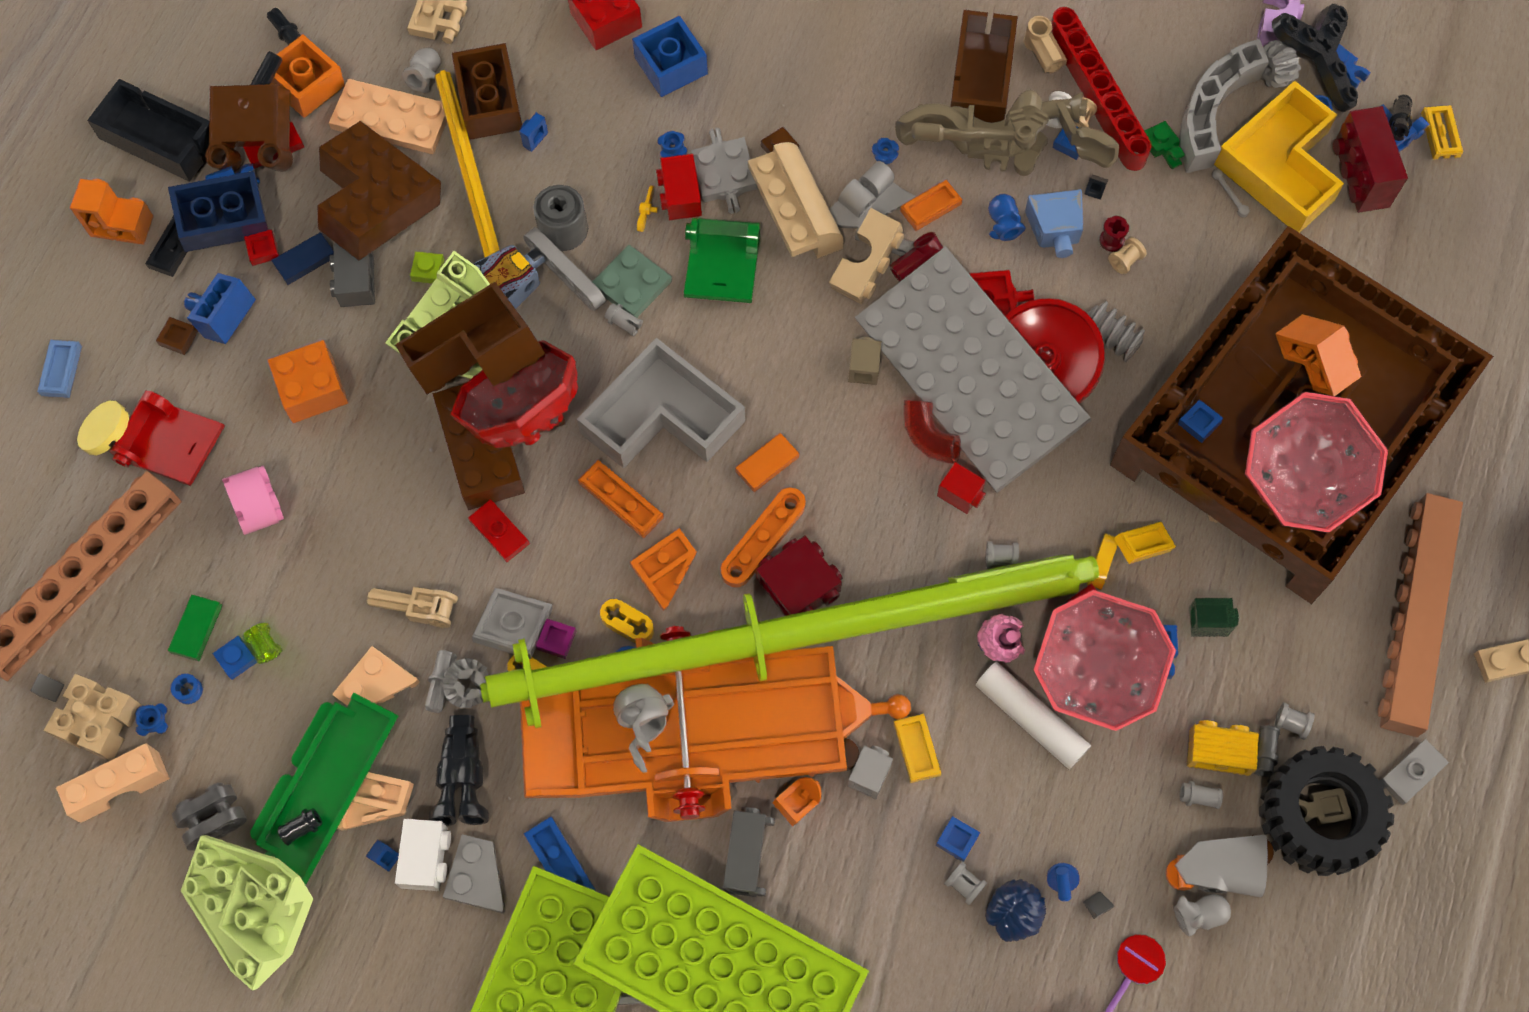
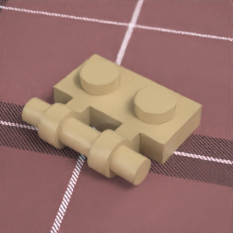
[407,0,467,44]

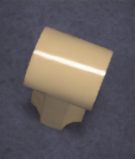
[1023,16,1067,74]

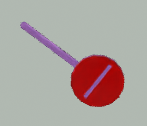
[1105,934,1166,1012]

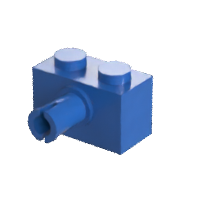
[184,273,256,344]

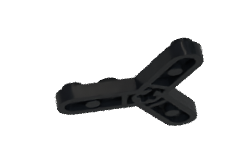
[1272,4,1358,112]

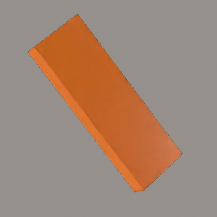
[578,460,664,539]

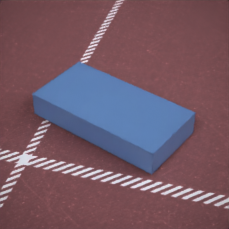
[37,340,82,398]

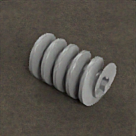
[1088,301,1145,362]

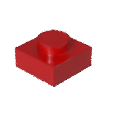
[244,229,279,266]

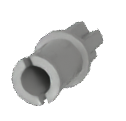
[425,650,457,713]

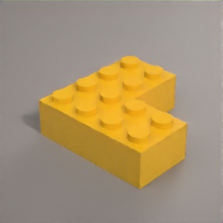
[1214,81,1344,233]

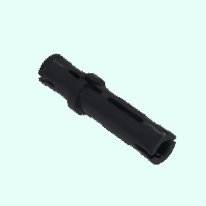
[1389,94,1413,141]

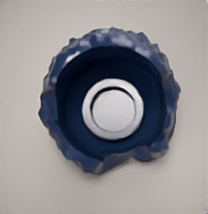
[985,879,1046,942]

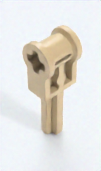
[367,587,458,628]

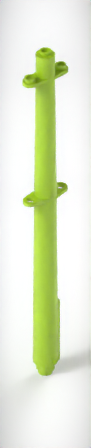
[480,554,1099,728]

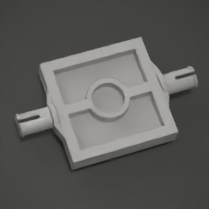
[691,128,757,214]

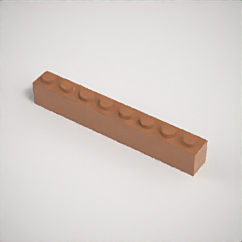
[1378,493,1463,737]

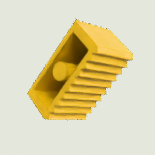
[1187,720,1259,776]

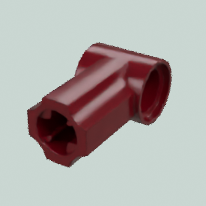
[889,232,943,282]

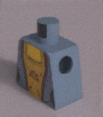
[474,245,545,309]

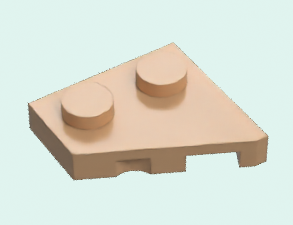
[332,646,420,706]
[337,772,414,831]

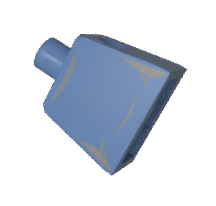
[1025,189,1083,258]

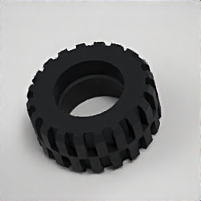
[1259,746,1394,876]

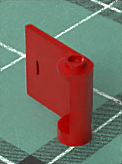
[110,390,225,486]

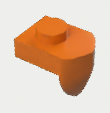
[772,777,822,826]

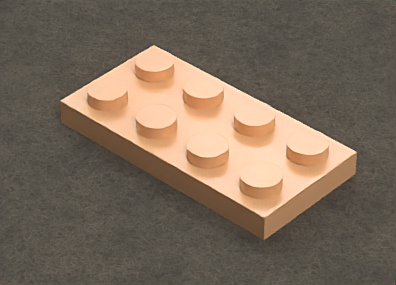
[329,79,447,154]

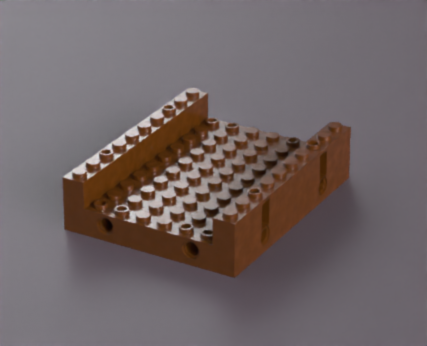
[1110,226,1494,605]

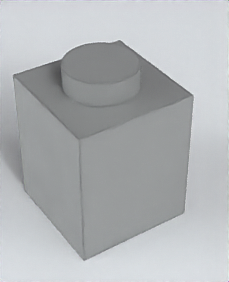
[848,746,893,799]

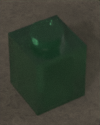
[1189,598,1239,637]

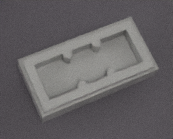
[1383,739,1449,805]

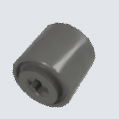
[533,184,588,251]

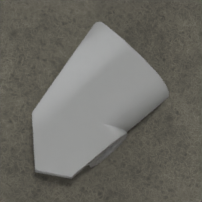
[829,161,915,228]
[1175,835,1268,897]

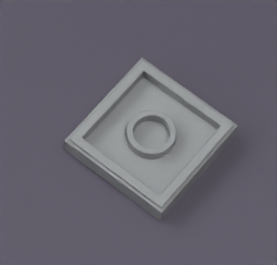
[472,588,552,659]

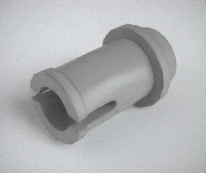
[604,303,643,336]
[1180,781,1223,809]

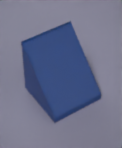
[366,839,399,872]

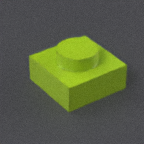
[410,251,445,284]

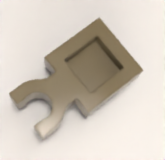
[1299,788,1352,827]

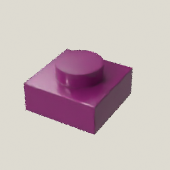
[536,619,577,659]

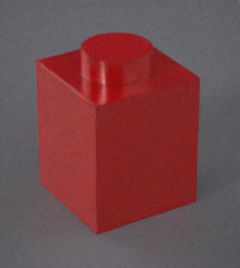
[937,462,986,514]

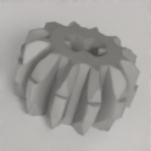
[1261,40,1301,88]

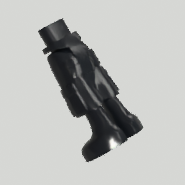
[429,715,489,826]

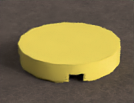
[77,400,129,455]

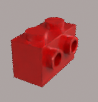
[656,154,702,221]

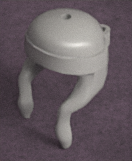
[613,684,674,773]

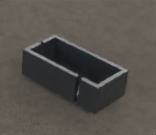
[87,79,210,182]

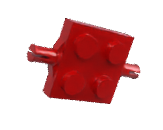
[969,270,1035,316]

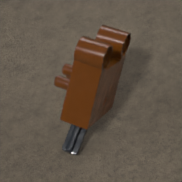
[205,51,293,172]

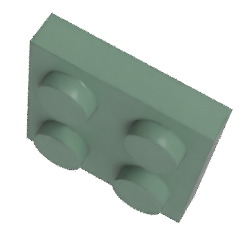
[592,245,672,318]

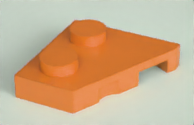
[630,528,697,611]

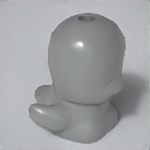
[402,47,441,93]
[1174,894,1231,937]

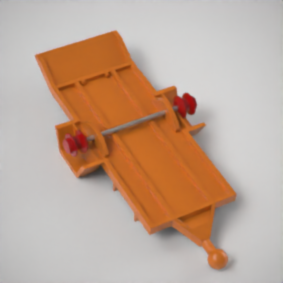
[520,626,911,822]

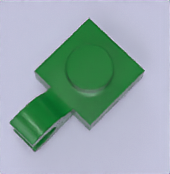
[1144,121,1185,169]

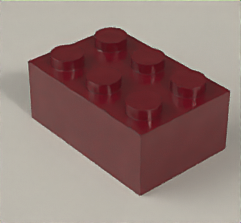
[1333,106,1408,213]

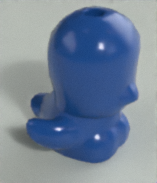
[988,194,1026,241]

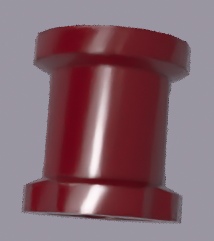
[1099,216,1129,252]

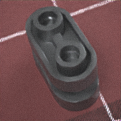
[172,783,247,850]

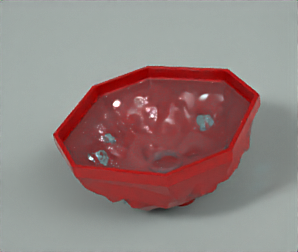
[451,340,578,448]

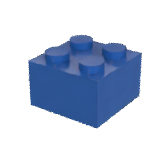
[632,16,708,97]

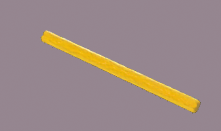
[435,70,500,258]

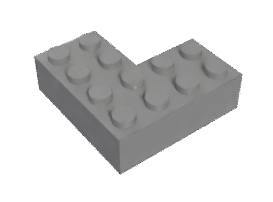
[577,338,746,468]

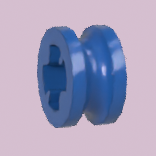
[170,674,203,704]

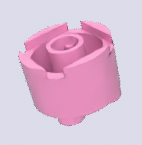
[222,466,284,535]

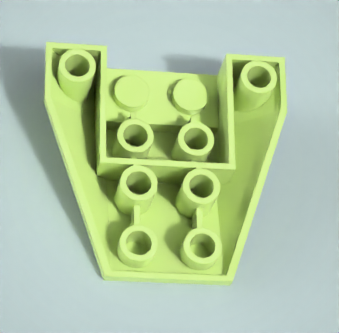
[385,251,490,379]
[181,835,313,990]

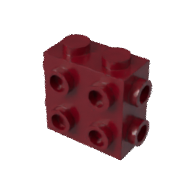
[756,535,843,616]

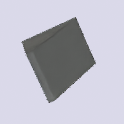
[30,673,64,702]
[1083,892,1114,919]

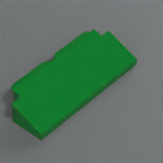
[250,692,399,886]

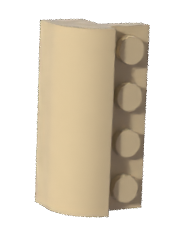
[748,142,844,259]

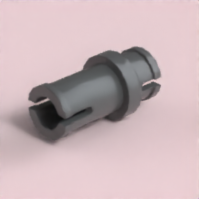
[1254,725,1280,777]

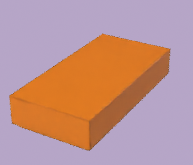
[900,180,962,231]
[735,433,799,493]

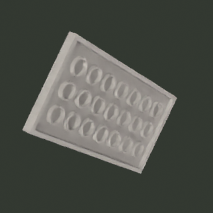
[855,246,1091,493]

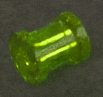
[243,623,283,664]

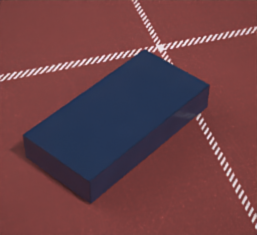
[271,232,334,285]

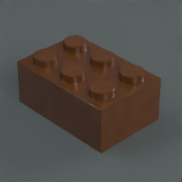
[452,43,522,140]

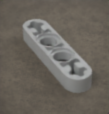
[523,227,606,311]

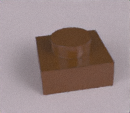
[761,127,799,153]
[156,317,198,355]

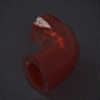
[903,400,961,464]

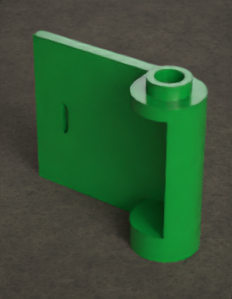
[684,218,760,303]

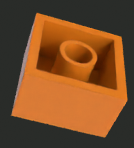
[270,34,345,118]
[268,340,348,423]

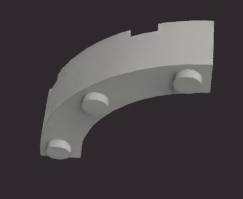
[1180,39,1269,173]

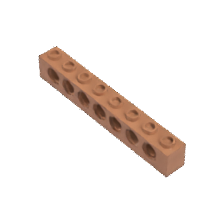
[0,471,182,682]

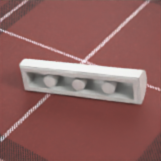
[976,661,1092,770]

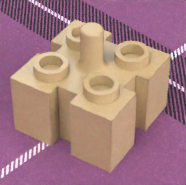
[43,674,143,761]

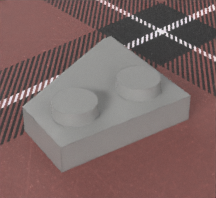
[443,834,505,914]

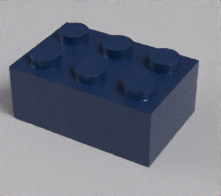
[168,171,269,252]

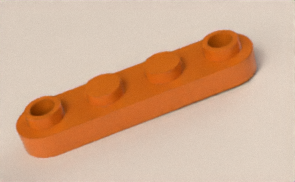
[721,487,806,587]

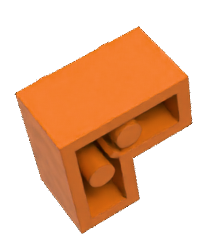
[70,179,153,245]
[1275,314,1361,396]

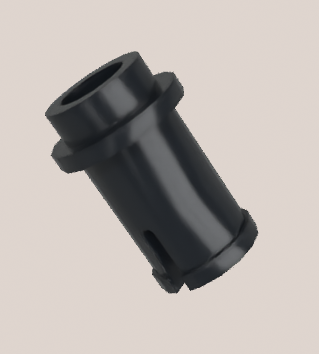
[278,808,322,845]

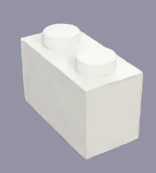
[395,819,451,891]

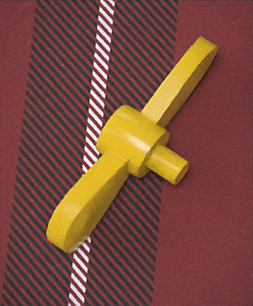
[637,185,658,232]

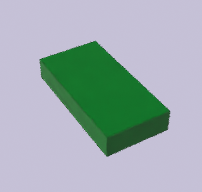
[168,594,223,661]

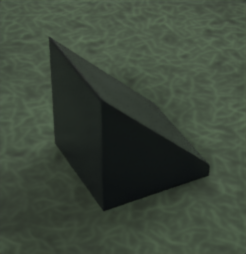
[1084,174,1108,200]

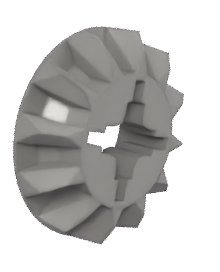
[442,658,488,708]

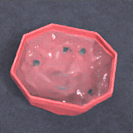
[1245,392,1388,532]
[1033,590,1176,731]

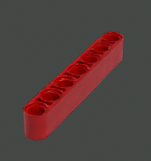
[1051,7,1151,171]

